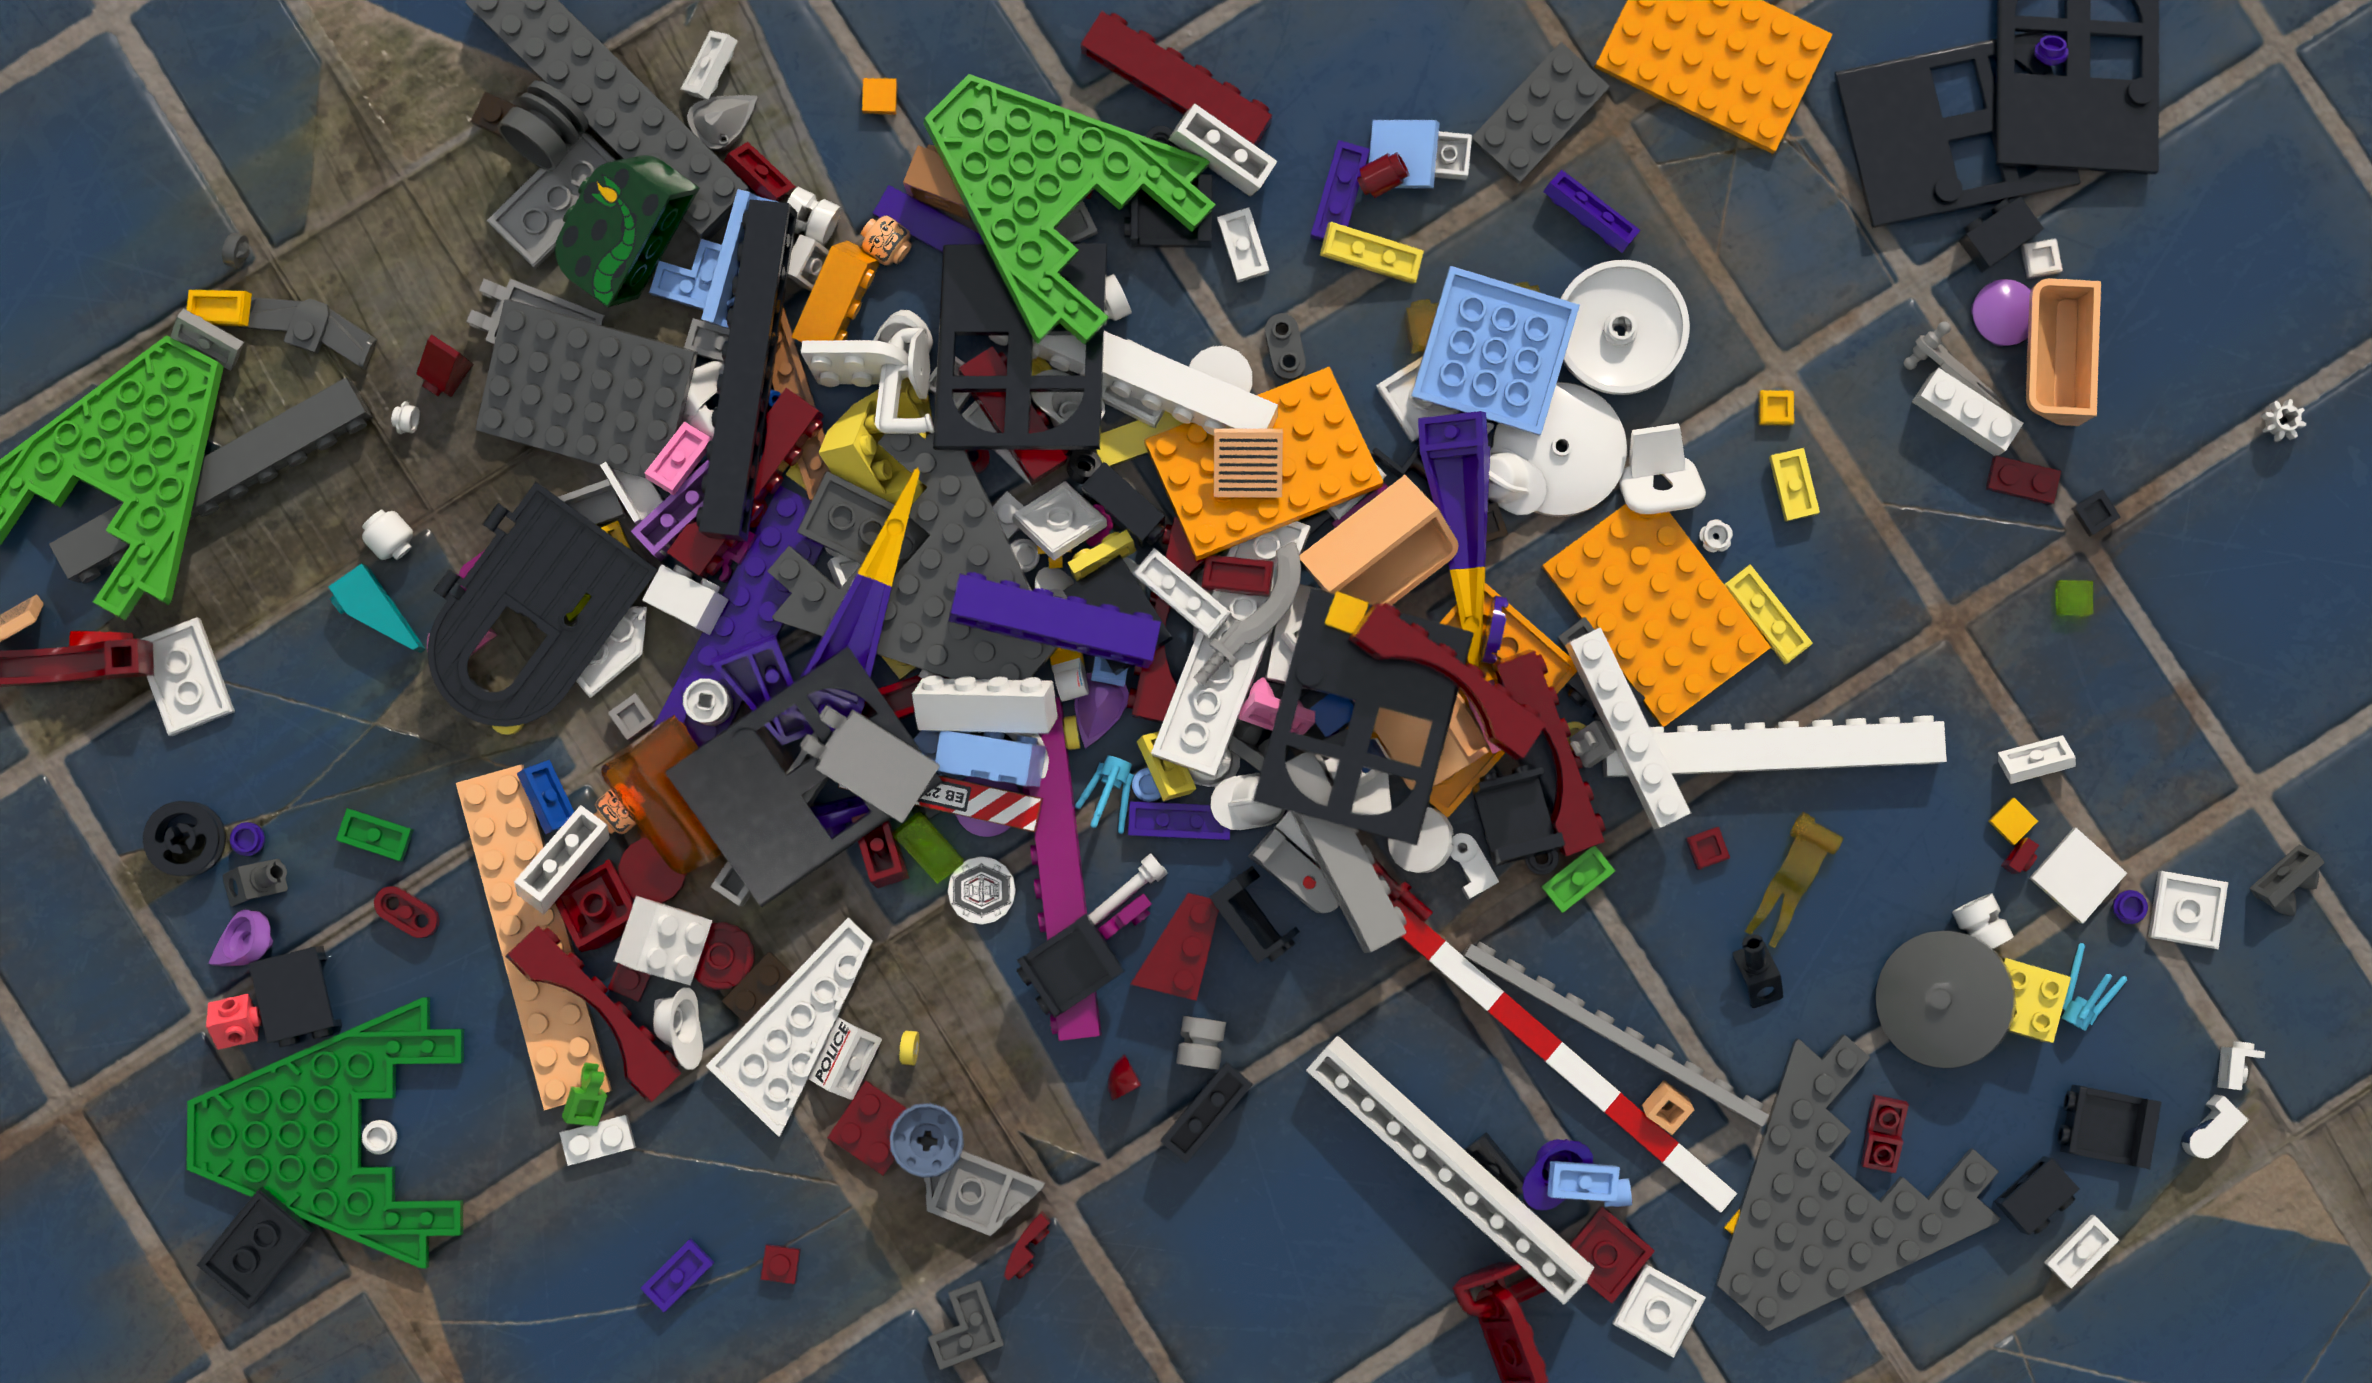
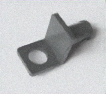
[223,859,288,907]

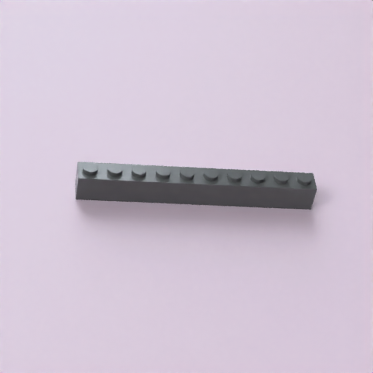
[49,377,373,584]

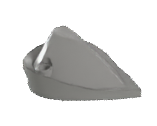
[687,95,758,152]

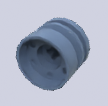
[890,1103,964,1178]

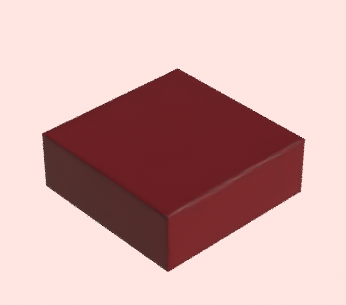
[1685,826,1730,870]

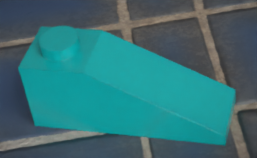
[328,563,426,653]

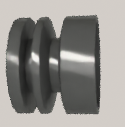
[497,80,589,171]

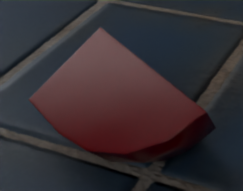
[1108,1054,1142,1101]

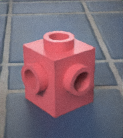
[206,994,263,1050]

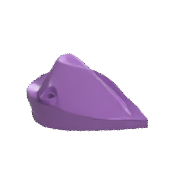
[1074,673,1129,749]
[208,909,273,967]

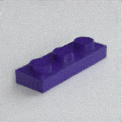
[1310,140,1370,241]
[1543,169,1641,253]
[1128,801,1230,840]

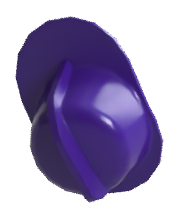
[1522,1139,1593,1210]

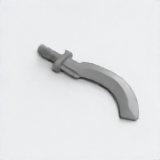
[1193,542,1301,686]

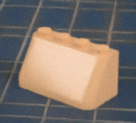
[2026,278,2101,426]
[1300,475,1459,605]
[1353,692,1490,790]

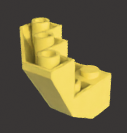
[819,378,933,505]

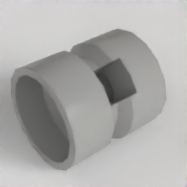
[1176,1016,1226,1070]

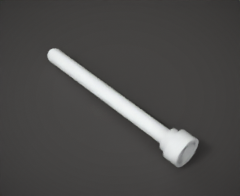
[1089,853,1168,926]

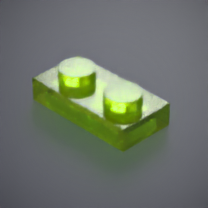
[894,811,963,884]

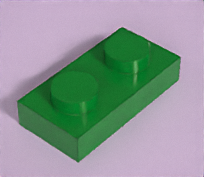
[336,808,414,862]

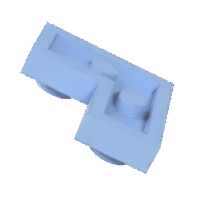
[649,239,722,310]

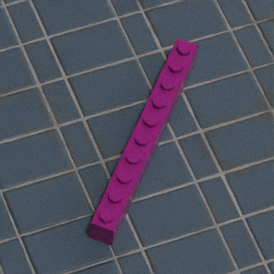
[1023,697,1102,1041]

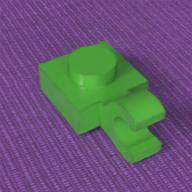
[562,1063,607,1126]

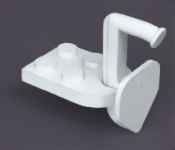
[801,328,934,434]

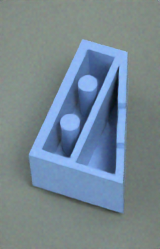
[935,731,1046,787]

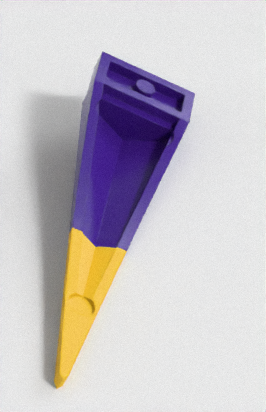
[1418,411,1490,670]
[787,468,920,731]

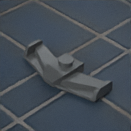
[238,297,377,370]

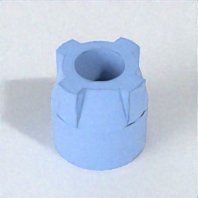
[1603,1178,1632,1207]

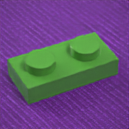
[1540,846,1615,913]

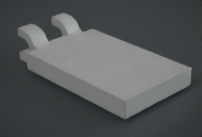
[466,278,606,345]
[800,705,940,823]

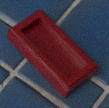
[1202,555,1274,597]

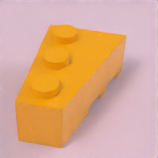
[791,241,880,342]

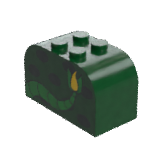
[555,155,700,307]

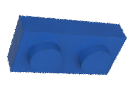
[517,760,574,834]

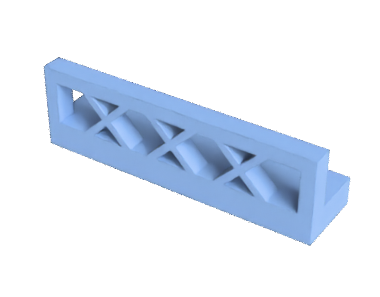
[701,189,777,328]

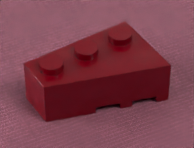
[1131,893,1219,1001]

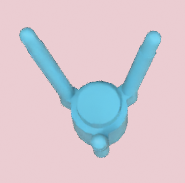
[1075,755,1134,834]
[2061,943,2127,1031]

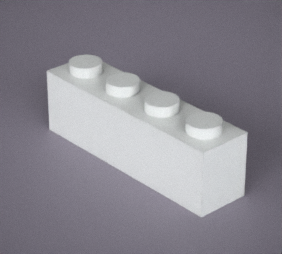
[912,676,1058,733]

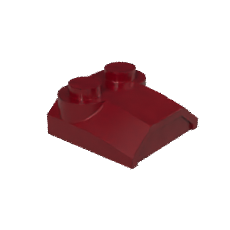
[555,859,634,952]

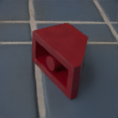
[416,334,474,397]
[852,813,909,889]

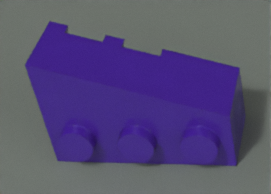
[711,634,814,745]

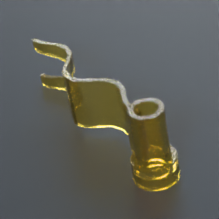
[1745,812,1843,948]

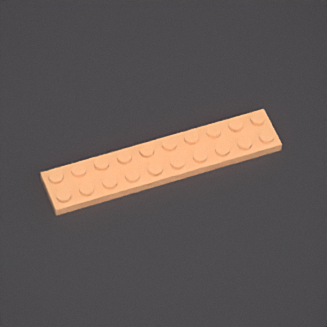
[456,765,612,1110]

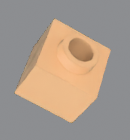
[1642,1080,1694,1135]

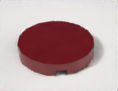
[618,837,687,903]
[694,922,755,990]

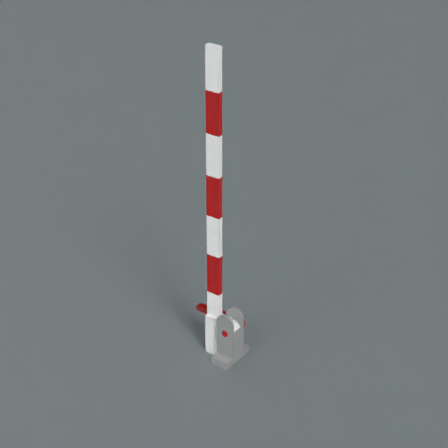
[1248,811,1737,1213]

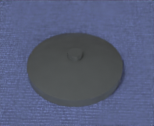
[1876,931,2016,1068]

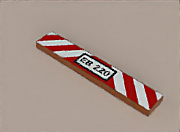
[838,774,1044,832]

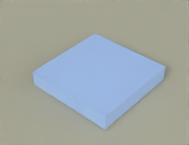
[1369,120,1440,188]

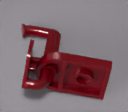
[1452,1261,1548,1383]

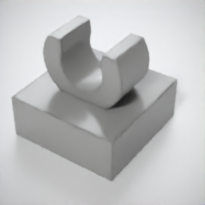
[1569,721,1616,768]

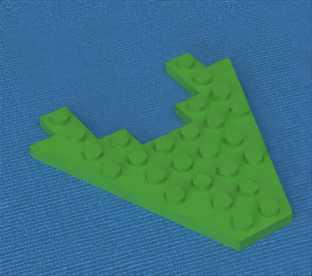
[923,74,1215,345]
[0,335,224,621]

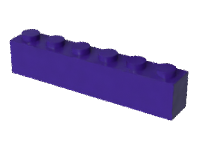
[948,572,1161,669]

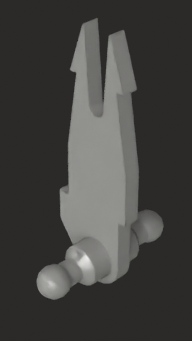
[1904,321,2003,407]

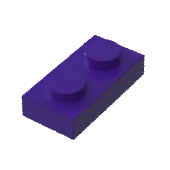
[640,1239,715,1312]

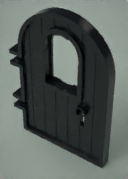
[428,482,658,727]

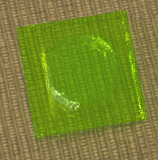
[2056,580,2093,615]

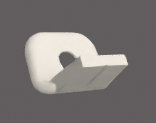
[681,361,725,439]
[1619,423,1706,514]

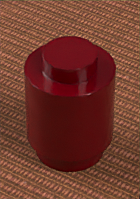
[1357,152,1409,198]

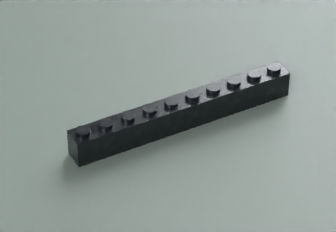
[696,199,798,542]

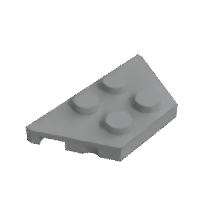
[921,1136,1046,1236]

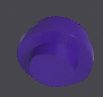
[2034,35,2069,66]
[230,822,265,856]
[2113,890,2148,924]

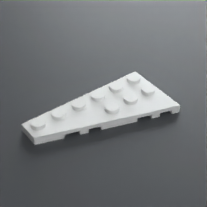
[706,918,873,1137]

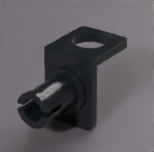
[1370,445,1428,482]
[1733,935,1784,1008]

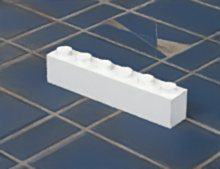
[1565,627,1691,829]

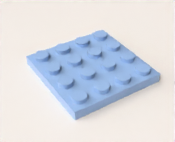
[1411,266,1580,435]

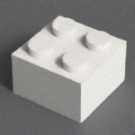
[614,896,712,985]

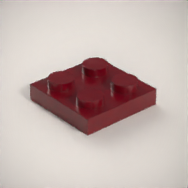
[827,1080,908,1176]
[1569,1206,1655,1304]

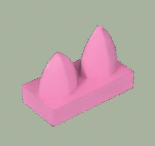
[645,421,712,496]
[1239,677,1315,735]

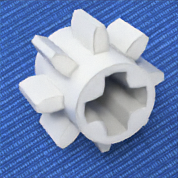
[2261,399,2306,442]

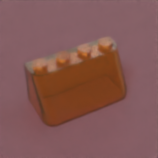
[601,715,722,874]

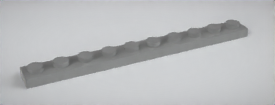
[1462,942,1769,1127]

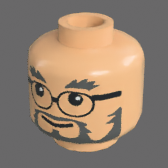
[861,216,912,266]
[594,784,646,834]

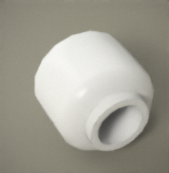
[362,510,413,560]

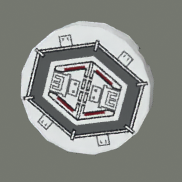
[948,857,1016,925]

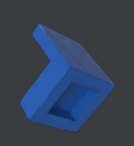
[1309,694,1354,737]

